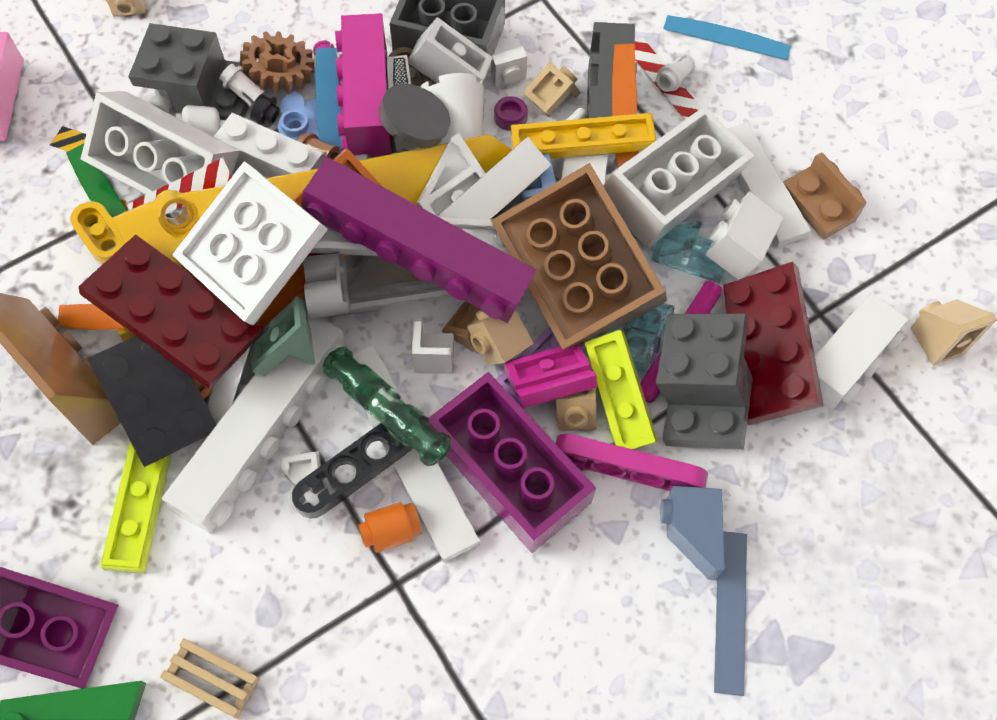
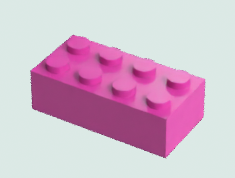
[335,13,393,158]

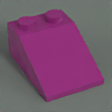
[0,567,119,689]

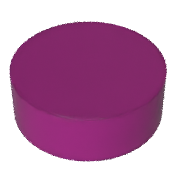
[494,96,528,131]

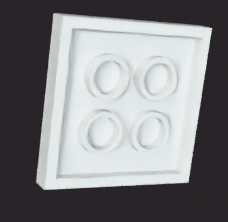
[172,162,328,325]

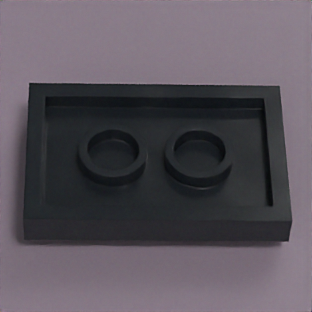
[87,336,216,467]

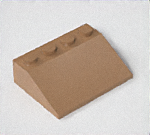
[491,163,667,351]
[0,293,120,445]

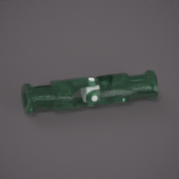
[323,347,451,466]

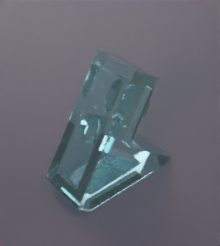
[651,221,725,284]

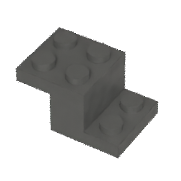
[128,23,257,120]
[656,314,753,450]

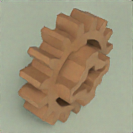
[240,31,315,94]

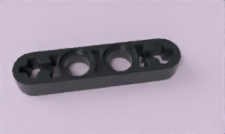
[292,407,428,519]

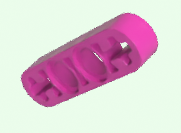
[555,434,708,491]

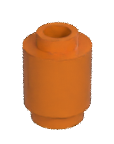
[358,502,422,553]

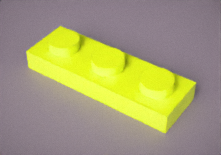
[584,330,658,450]

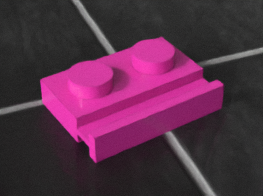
[504,345,597,408]

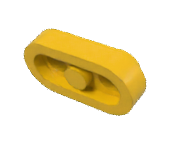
[70,201,125,264]

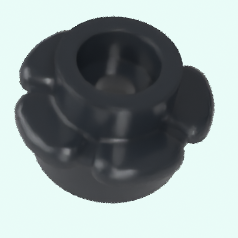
[250,95,280,126]

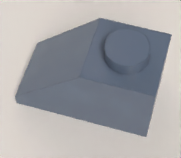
[660,486,725,580]

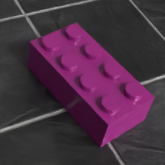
[427,372,596,553]

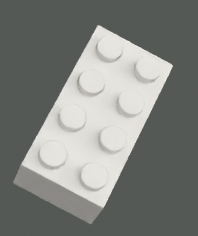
[81,91,239,214]
[604,106,754,248]

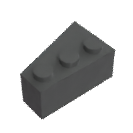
[587,22,637,118]

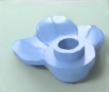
[278,90,319,141]

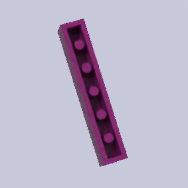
[301,157,536,323]

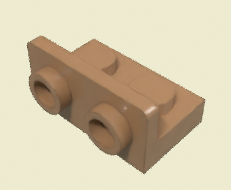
[783,152,866,240]

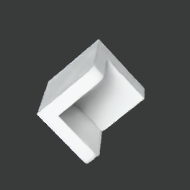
[412,320,454,374]

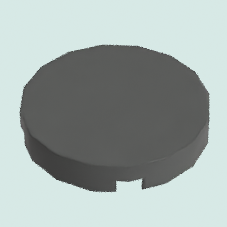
[378,83,451,148]

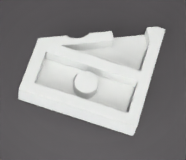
[416,133,486,216]

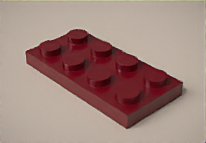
[78,234,263,390]
[723,261,824,425]

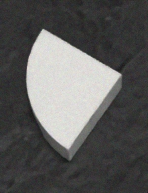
[279,451,324,493]

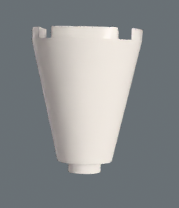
[420,73,484,145]

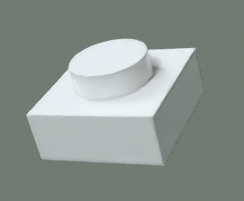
[491,46,528,87]

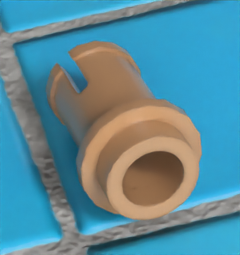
[297,133,341,160]

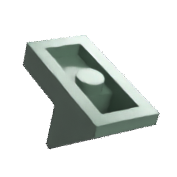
[250,296,315,376]

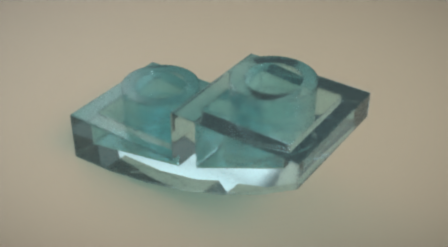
[622,303,675,373]

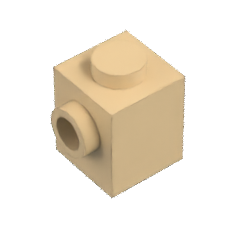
[466,309,534,366]

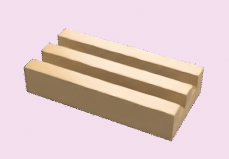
[160,638,260,719]

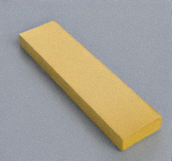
[511,113,657,159]

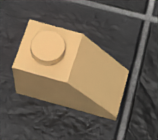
[911,299,997,365]

